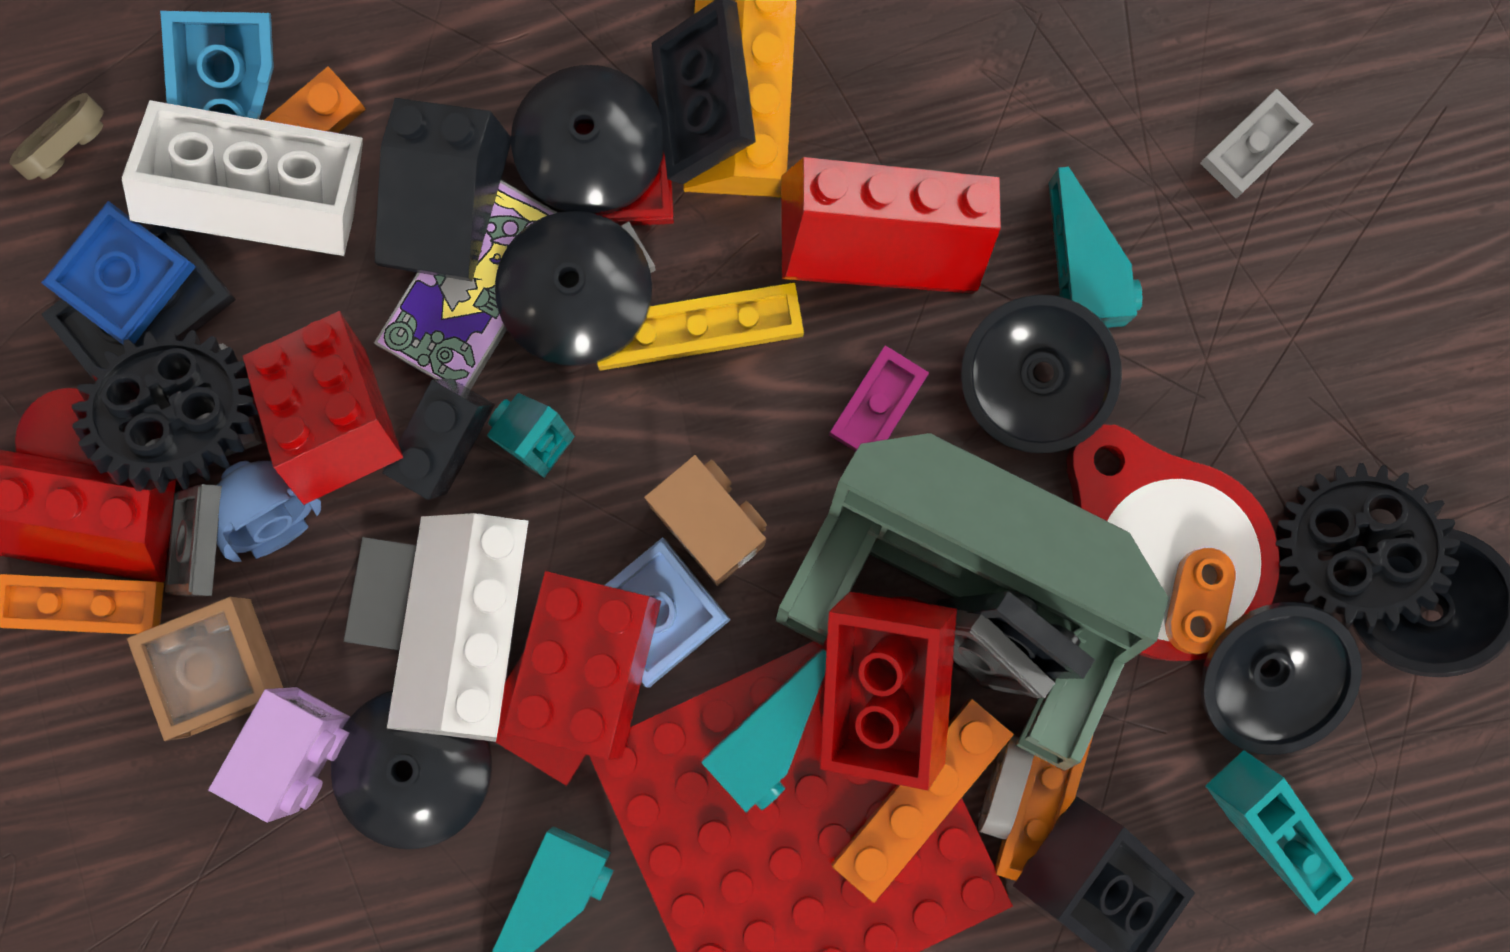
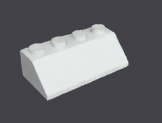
[122,100,363,256]
[387,513,528,742]

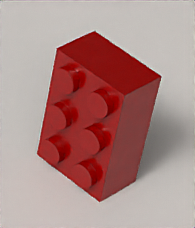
[243,311,403,505]
[503,571,662,760]
[820,592,957,791]

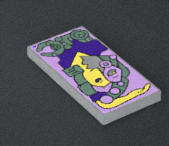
[374,180,557,390]

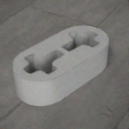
[978,735,1034,840]

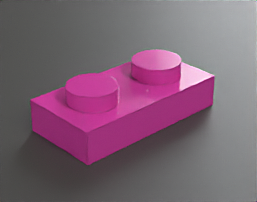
[829,345,929,452]

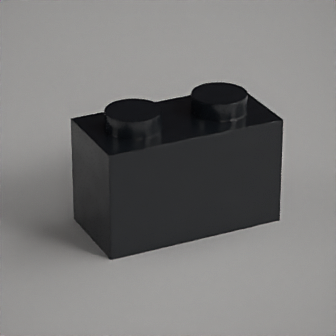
[382,378,495,500]

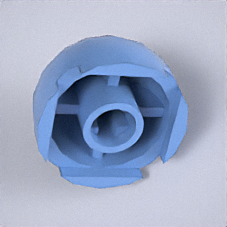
[216,461,321,562]

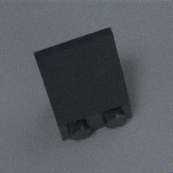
[375,98,511,282]
[1013,796,1195,952]

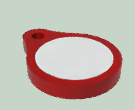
[1067,425,1280,661]

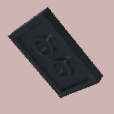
[651,0,756,185]
[41,225,236,380]
[935,590,1095,679]

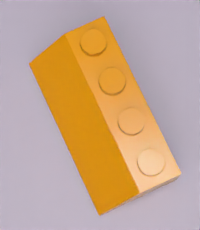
[683,0,796,197]

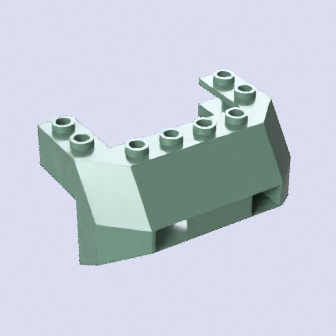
[776,433,1169,771]

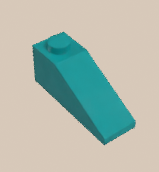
[1048,167,1143,328]
[487,393,575,478]
[701,649,827,812]
[1205,750,1354,915]
[492,826,614,952]

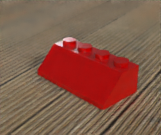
[781,157,1001,294]
[0,450,176,582]

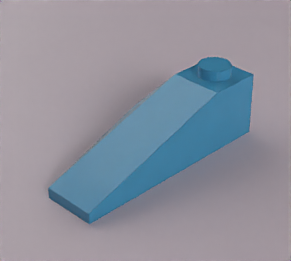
[160,11,274,119]

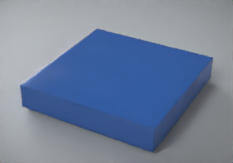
[41,201,196,345]

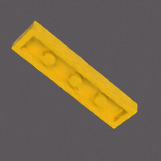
[598,283,804,371]

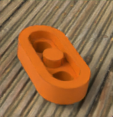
[1165,548,1236,654]

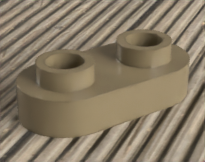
[9,93,104,180]

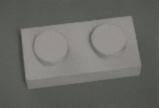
[1200,89,1313,198]

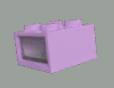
[208,687,350,823]

